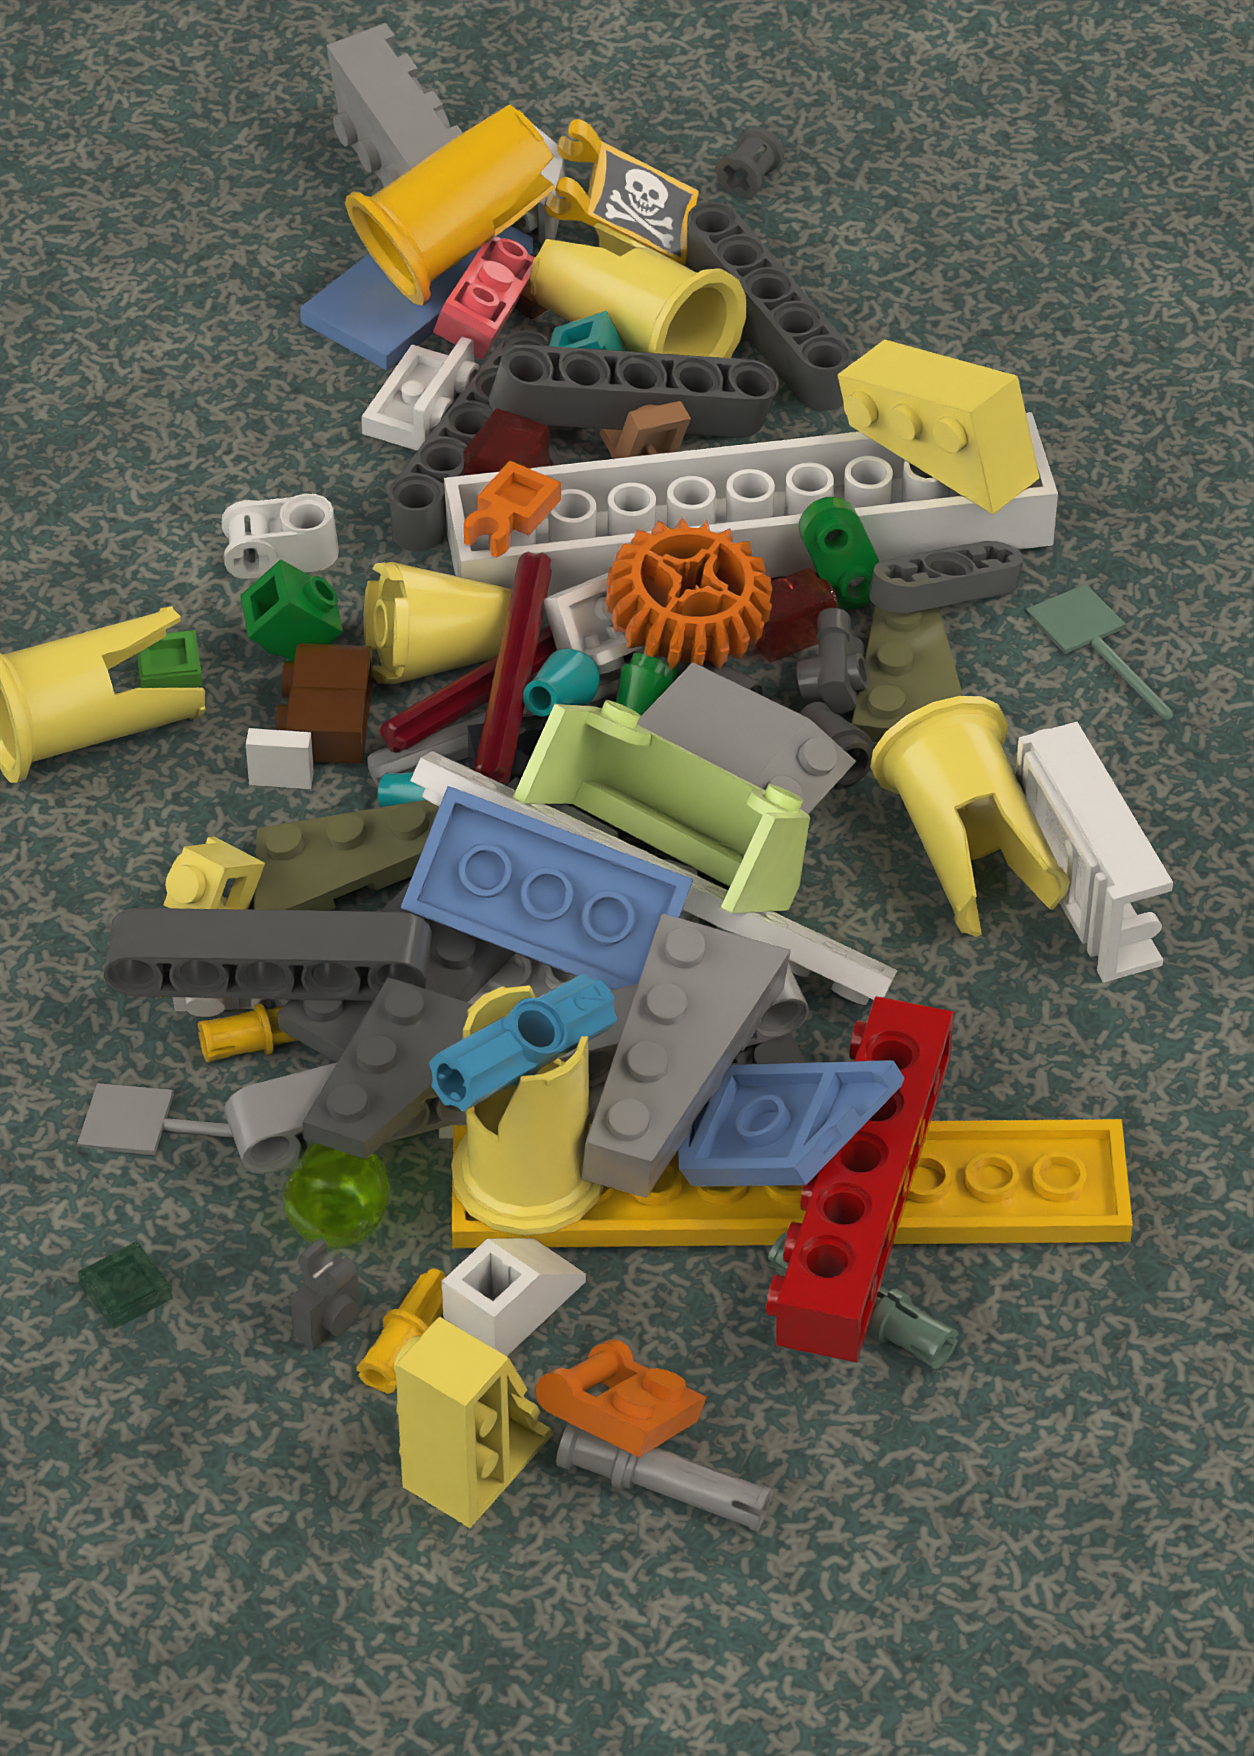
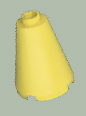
[363,562,512,684]

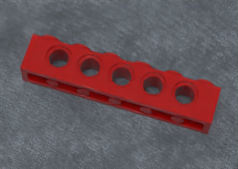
[766,996,953,1363]

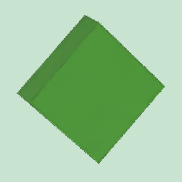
[137,630,203,688]

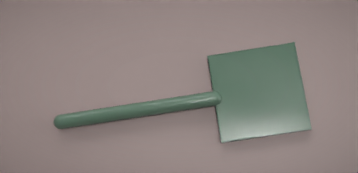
[1025,584,1173,720]

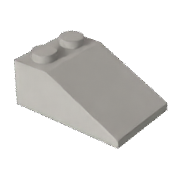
[637,662,856,814]

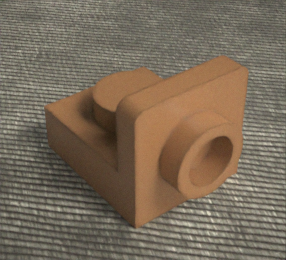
[599,401,691,459]

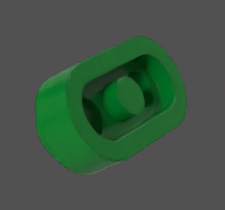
[799,497,880,609]

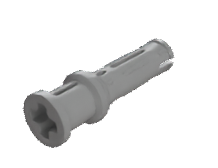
[556,1422,773,1532]

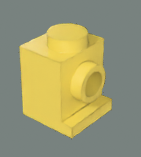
[163,837,265,910]

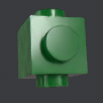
[240,559,343,661]

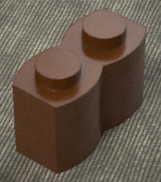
[276,643,373,764]

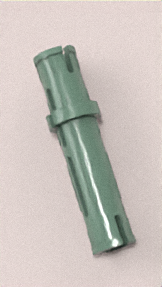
[767,1231,958,1369]

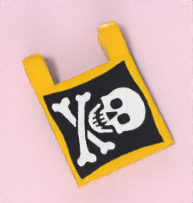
[544,119,699,266]

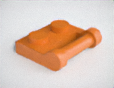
[535,1339,706,1458]

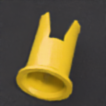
[345,104,556,306]

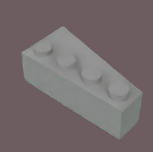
[326,23,462,187]
[581,913,791,1198]

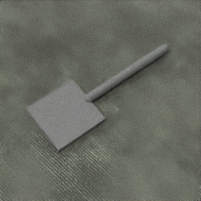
[77,1083,233,1155]

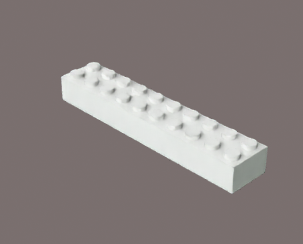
[444,412,1058,597]

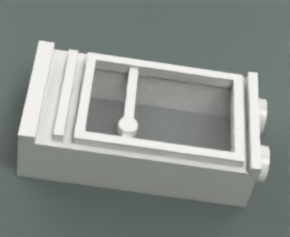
[1015,722,1173,983]

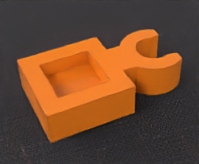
[463,461,561,557]

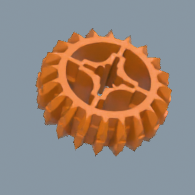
[606,517,772,670]

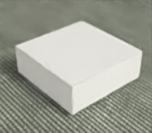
[246,728,314,789]

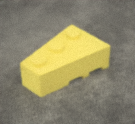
[837,339,1040,515]
[394,1316,554,1528]

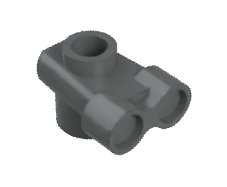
[797,608,870,714]

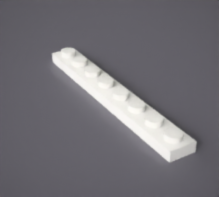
[410,751,898,1005]

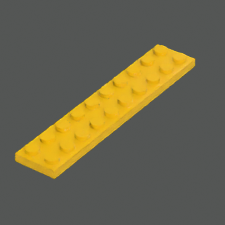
[452,1119,1133,1248]

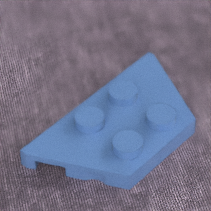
[678,1060,905,1186]

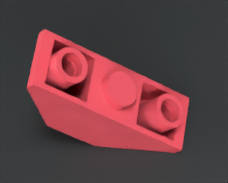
[433,236,535,360]

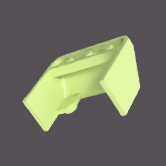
[513,700,810,913]

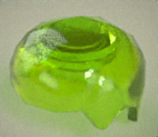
[282,1143,390,1250]

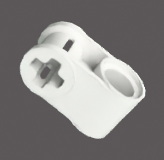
[222,494,339,579]

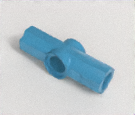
[429,973,618,1112]

